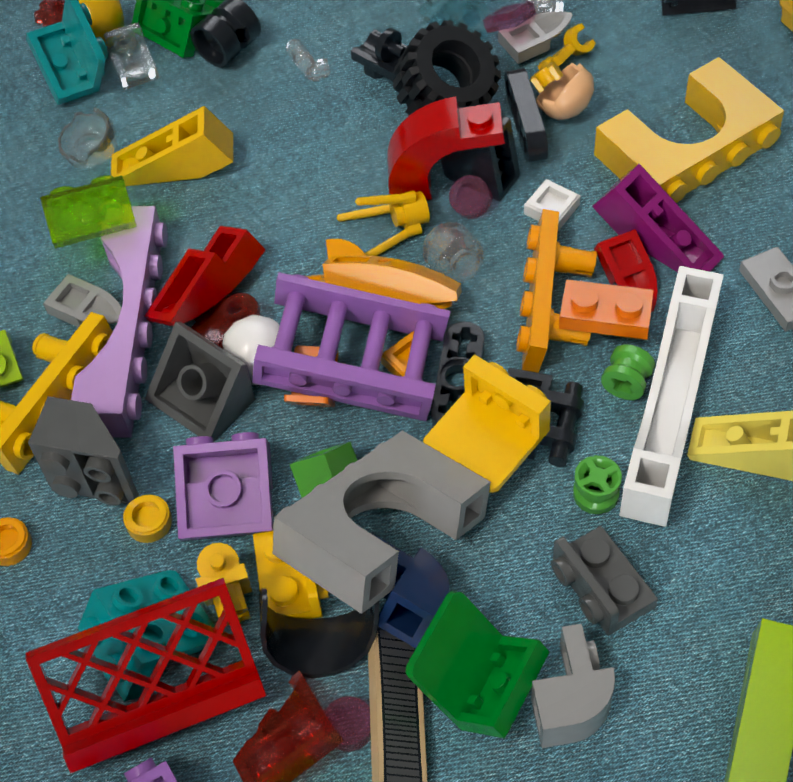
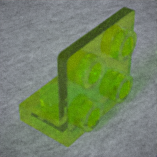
[40,175,137,249]

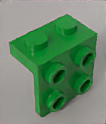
[406,591,550,739]

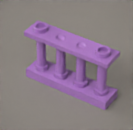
[252,272,450,421]

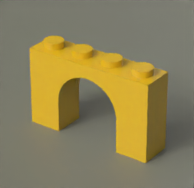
[594,57,784,203]

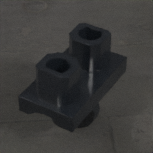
[351,28,407,93]

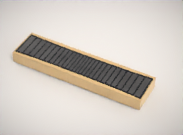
[368,626,428,782]

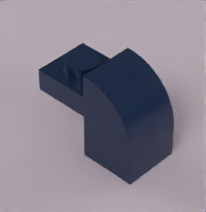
[371,533,449,649]

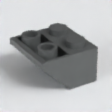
[28,396,139,506]

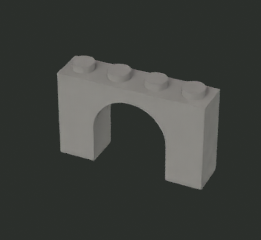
[272,430,491,614]

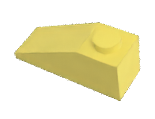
[687,411,793,481]

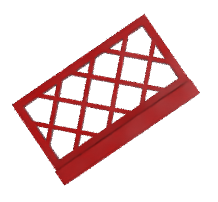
[25,578,266,774]

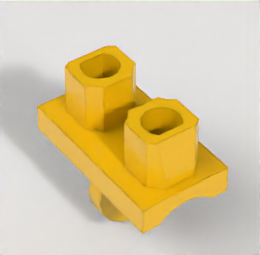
[195,543,253,626]

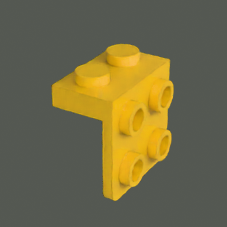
[423,354,551,493]

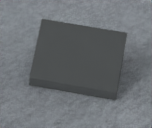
[144,322,255,441]

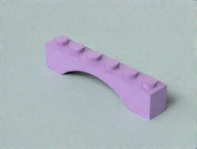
[71,206,168,437]

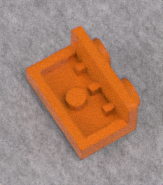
[559,279,654,340]

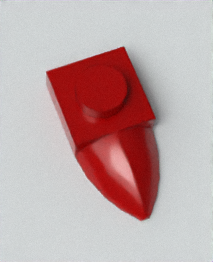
[594,229,658,313]

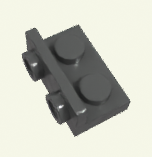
[551,526,658,636]

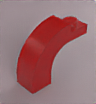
[387,96,505,201]

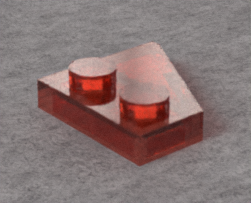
[233,671,344,782]

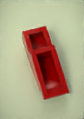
[144,226,266,327]

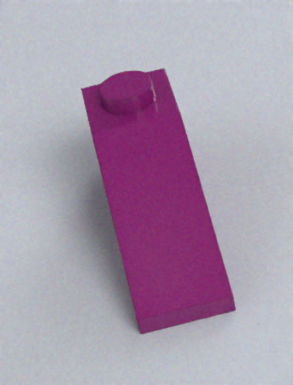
[592,164,725,273]

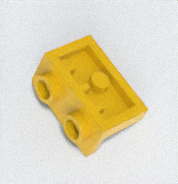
[253,530,329,619]

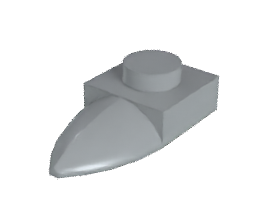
[498,11,573,64]
[43,274,121,327]

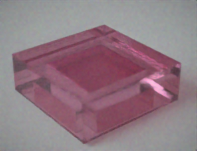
[483,1,536,33]

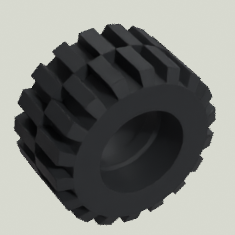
[393,20,501,115]

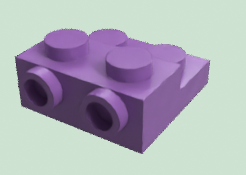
[173,432,274,541]

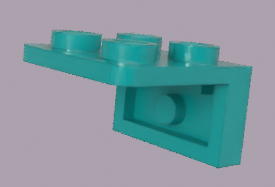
[26,0,108,105]
[78,570,215,702]

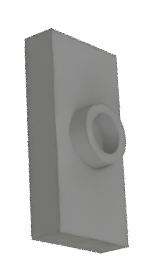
[739,247,793,332]

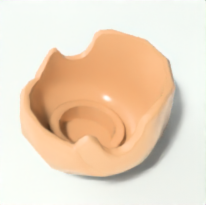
[536,63,594,120]

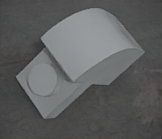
[531,624,615,748]

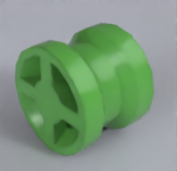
[601,344,655,400]
[573,455,622,514]

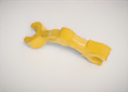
[529,23,596,93]

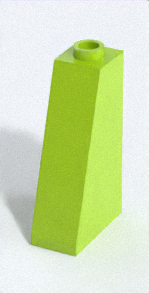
[724,618,793,782]

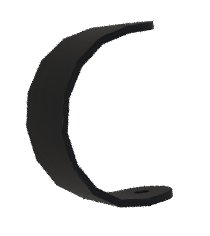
[259,588,379,679]

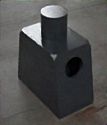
[441,116,521,201]

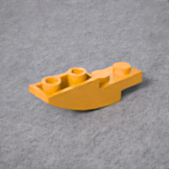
[306,255,462,309]

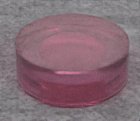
[449,175,492,219]
[322,696,371,751]

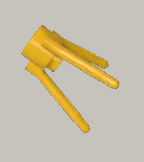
[337,190,430,256]

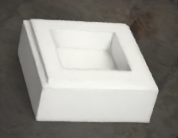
[524,179,581,231]

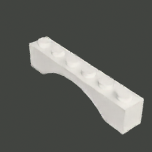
[619,266,724,527]

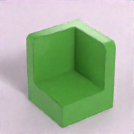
[290,441,357,498]

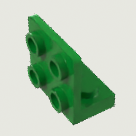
[131,0,224,58]

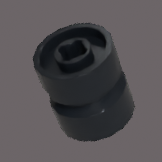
[190,0,261,68]

